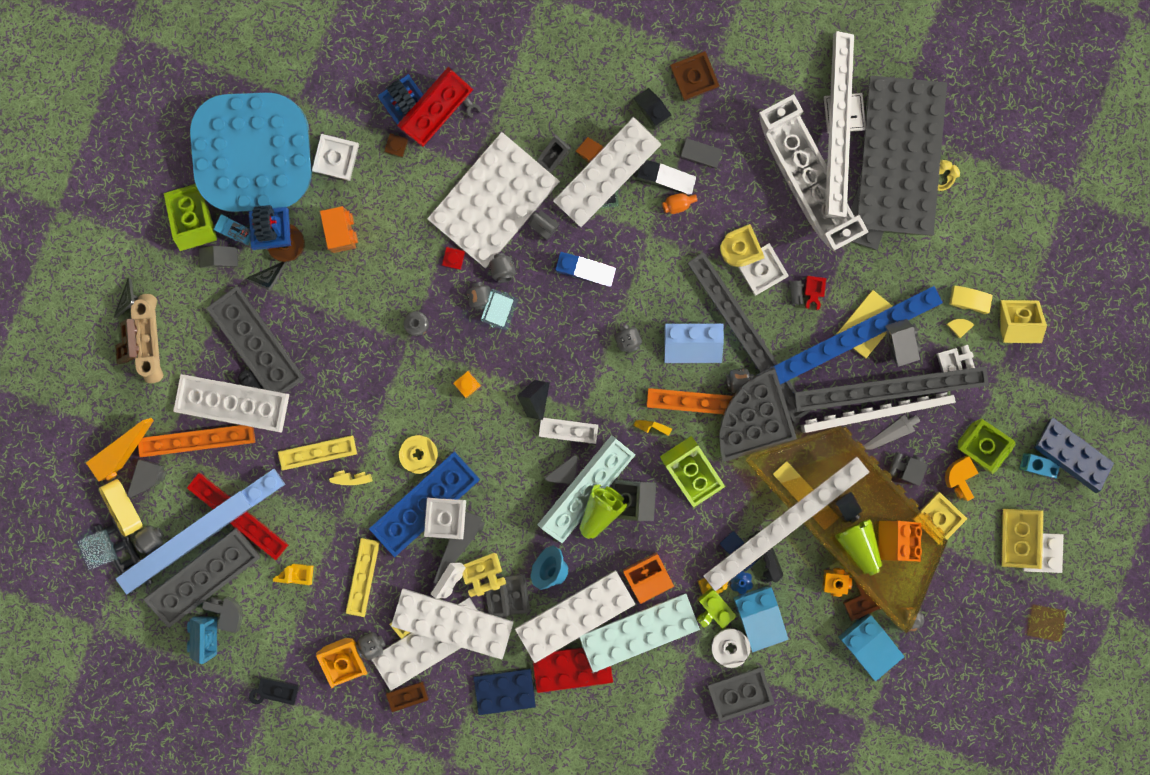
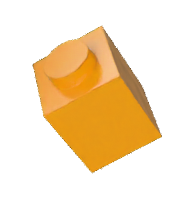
[453,371,481,398]

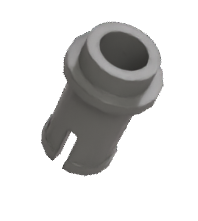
[788,281,804,305]

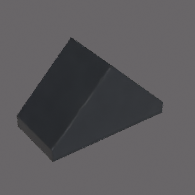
[517,380,550,420]

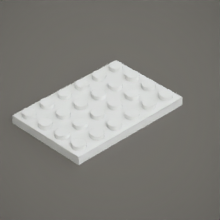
[428,132,560,269]

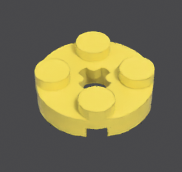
[399,435,438,474]

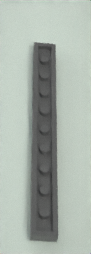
[687,252,810,422]
[794,367,989,412]

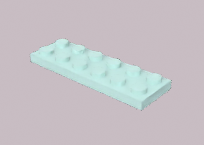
[537,435,635,543]
[579,593,700,673]

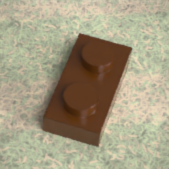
[386,681,429,712]

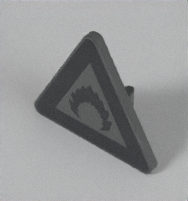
[247,262,286,290]
[114,278,138,318]

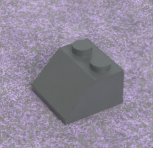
[612,480,656,521]

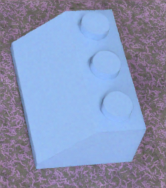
[664,324,724,363]

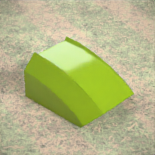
[958,419,1016,475]

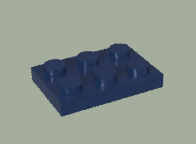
[473,668,536,715]

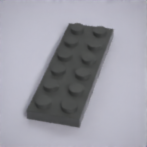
[206,286,306,394]
[143,527,261,628]

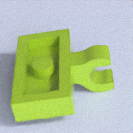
[697,587,737,629]

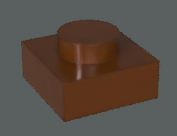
[384,133,409,158]

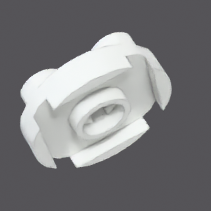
[711,628,750,668]

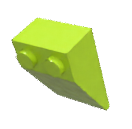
[164,184,217,251]
[660,436,725,508]

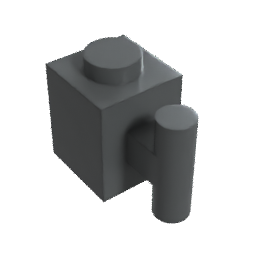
[529,210,559,241]
[888,452,928,486]

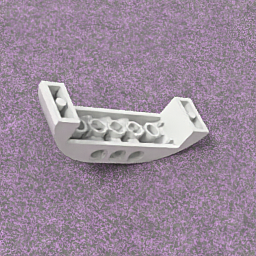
[759,94,868,251]

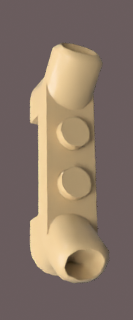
[131,294,164,383]

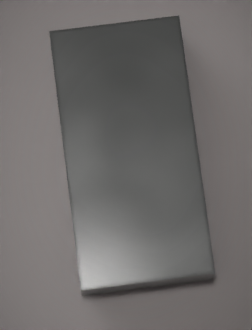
[681,138,723,169]

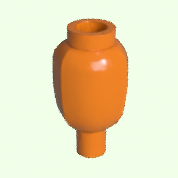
[662,193,698,214]

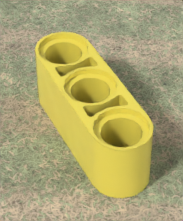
[99,479,143,537]

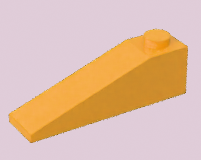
[86,418,154,482]

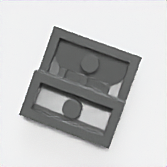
[484,574,530,617]

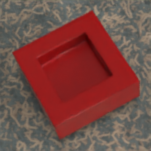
[442,247,465,270]

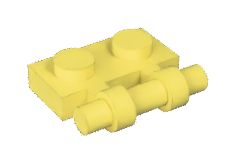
[462,553,506,597]

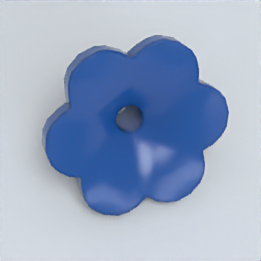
[730,570,753,594]

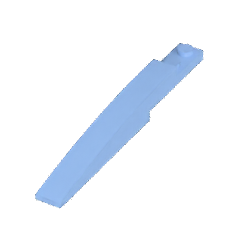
[116,469,286,595]

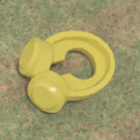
[938,160,960,191]

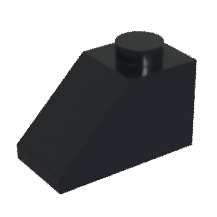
[633,88,672,130]
[831,492,862,524]

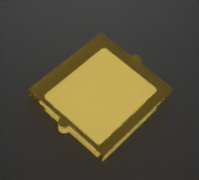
[1027,604,1066,642]

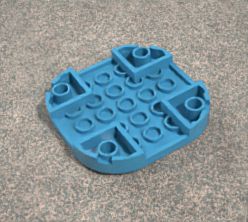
[190,93,312,212]

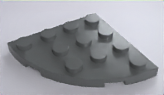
[719,367,797,462]

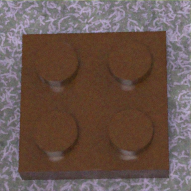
[670,51,720,102]

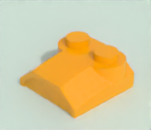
[316,638,367,688]

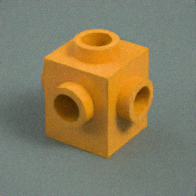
[822,568,852,597]

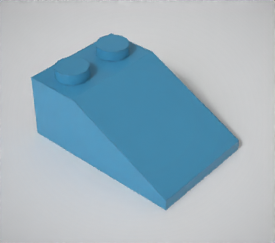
[733,585,789,652]
[838,614,904,681]
[187,616,217,664]

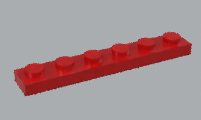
[187,473,289,560]

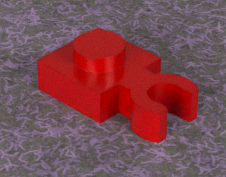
[804,276,827,310]

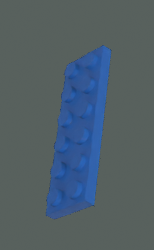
[369,451,481,557]

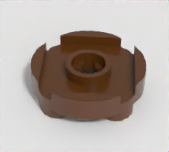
[268,224,305,262]

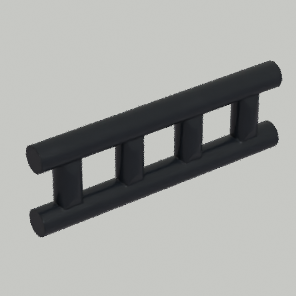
[94,517,153,595]

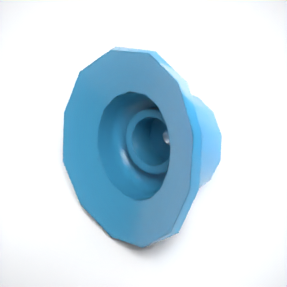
[530,545,568,590]

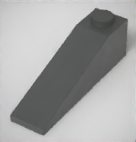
[433,510,485,584]

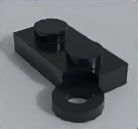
[249,677,300,705]

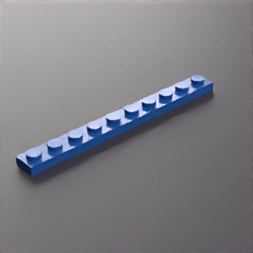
[771,286,943,385]

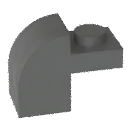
[202,596,243,633]

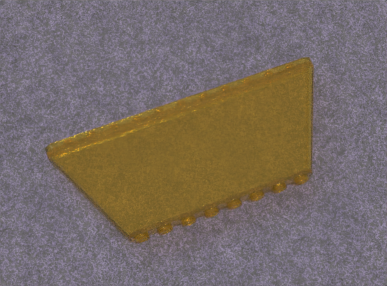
[745,426,948,633]

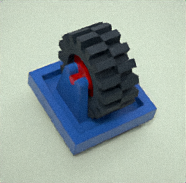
[378,74,423,125]
[249,205,291,250]

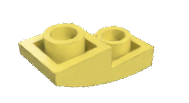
[949,286,993,314]
[329,470,373,485]

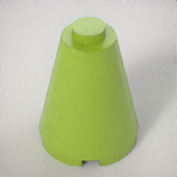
[579,484,627,539]
[835,519,882,576]

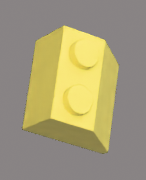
[1000,300,1047,343]

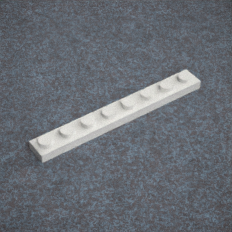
[800,392,956,433]

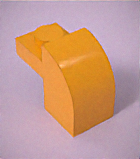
[945,456,978,501]

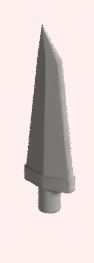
[861,415,920,450]

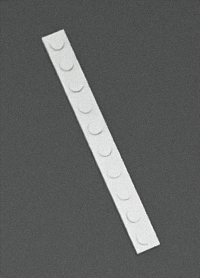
[825,31,854,219]
[704,457,869,591]

